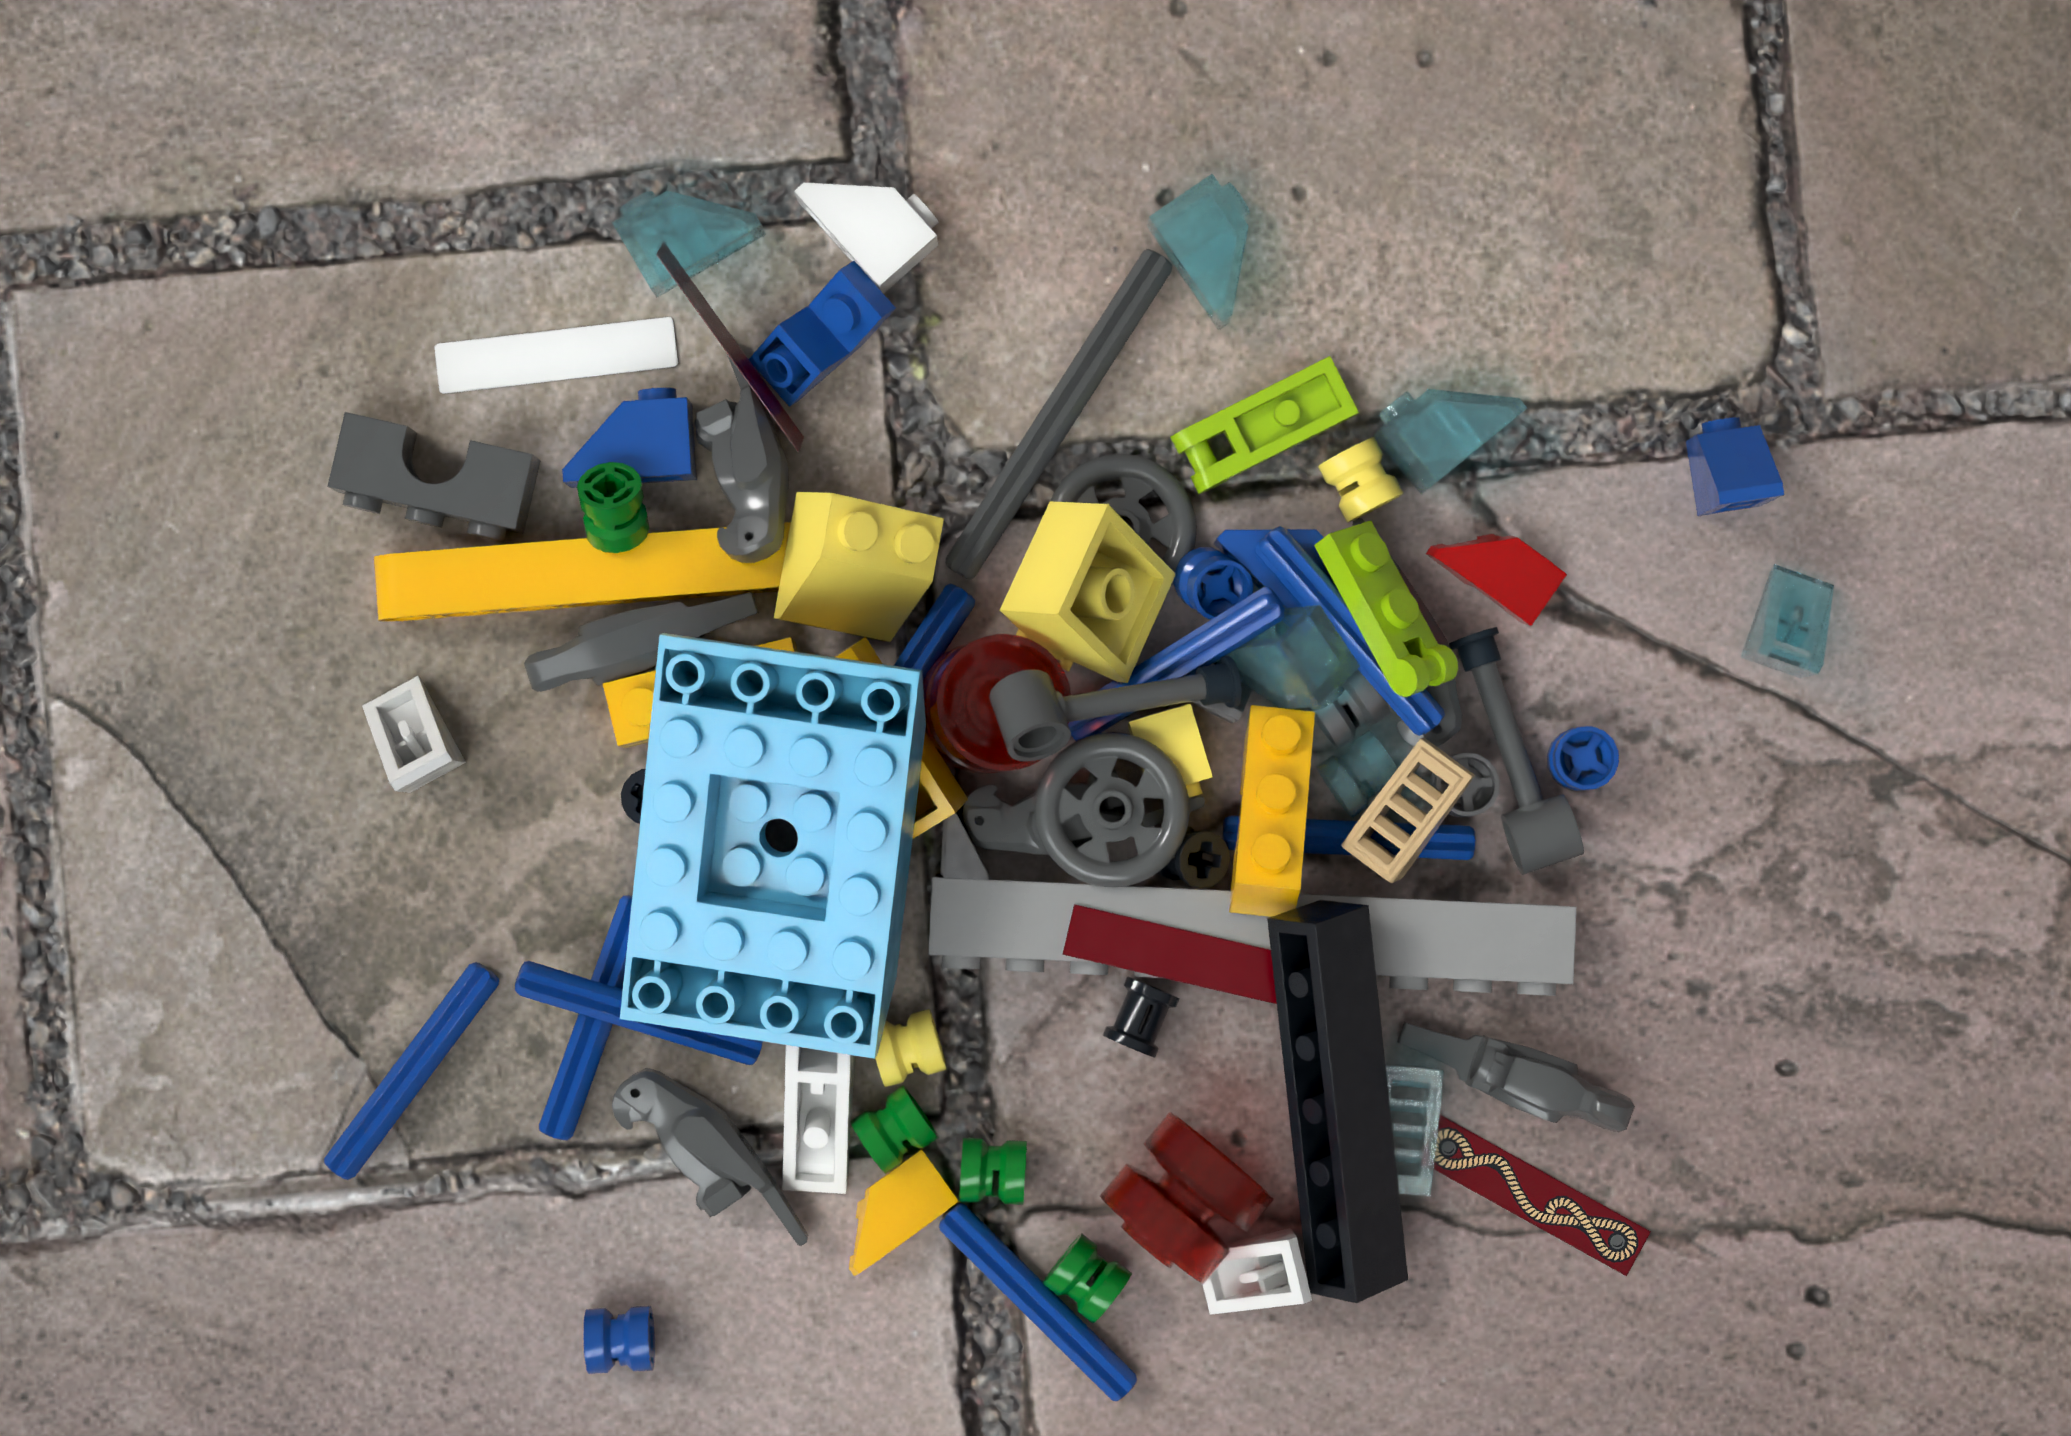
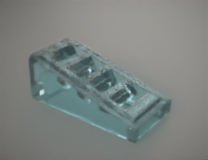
[1385,1063,1444,1196]

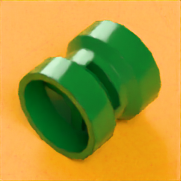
[577,462,650,553]
[850,1085,939,1174]
[959,1137,1027,1205]
[1043,1233,1132,1323]

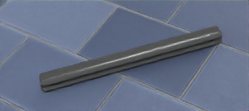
[945,249,1172,580]

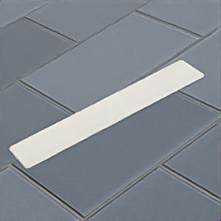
[435,317,678,394]

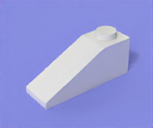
[782,1045,855,1194]

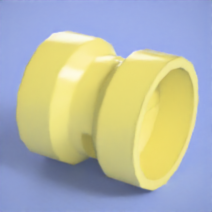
[1318,437,1404,523]
[875,1009,947,1087]

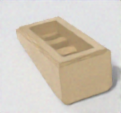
[1341,737,1475,883]

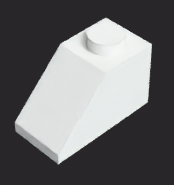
[794,183,939,294]

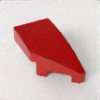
[1425,534,1567,626]

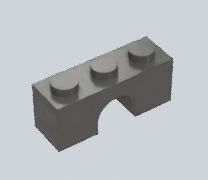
[327,412,541,542]

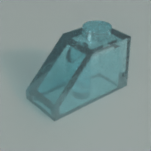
[1147,174,1250,331]
[612,190,766,298]
[1374,389,1527,495]
[1213,605,1360,710]

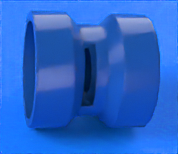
[1173,547,1254,620]
[1547,726,1619,791]
[584,1306,655,1374]

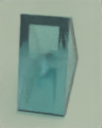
[1741,564,1834,678]

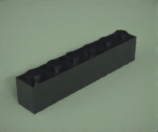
[1267,900,1408,1303]

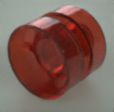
[923,634,1071,774]
[1100,1111,1274,1284]

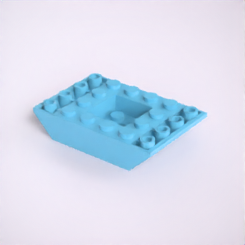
[620,633,926,1059]

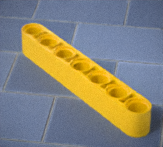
[374,522,791,622]

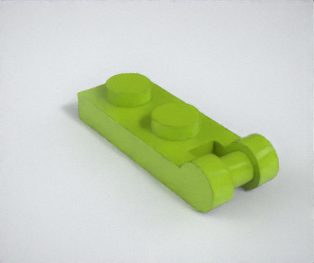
[1170,356,1359,494]
[1314,520,1458,697]

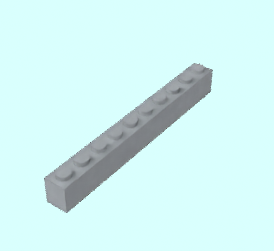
[929,877,1577,996]

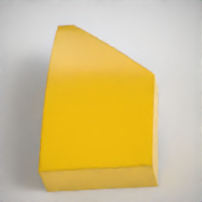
[849,1149,959,1276]

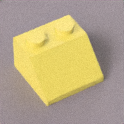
[774,492,944,642]
[1000,501,1176,683]

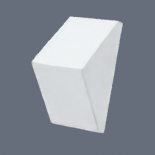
[362,676,466,793]
[1195,1228,1312,1315]

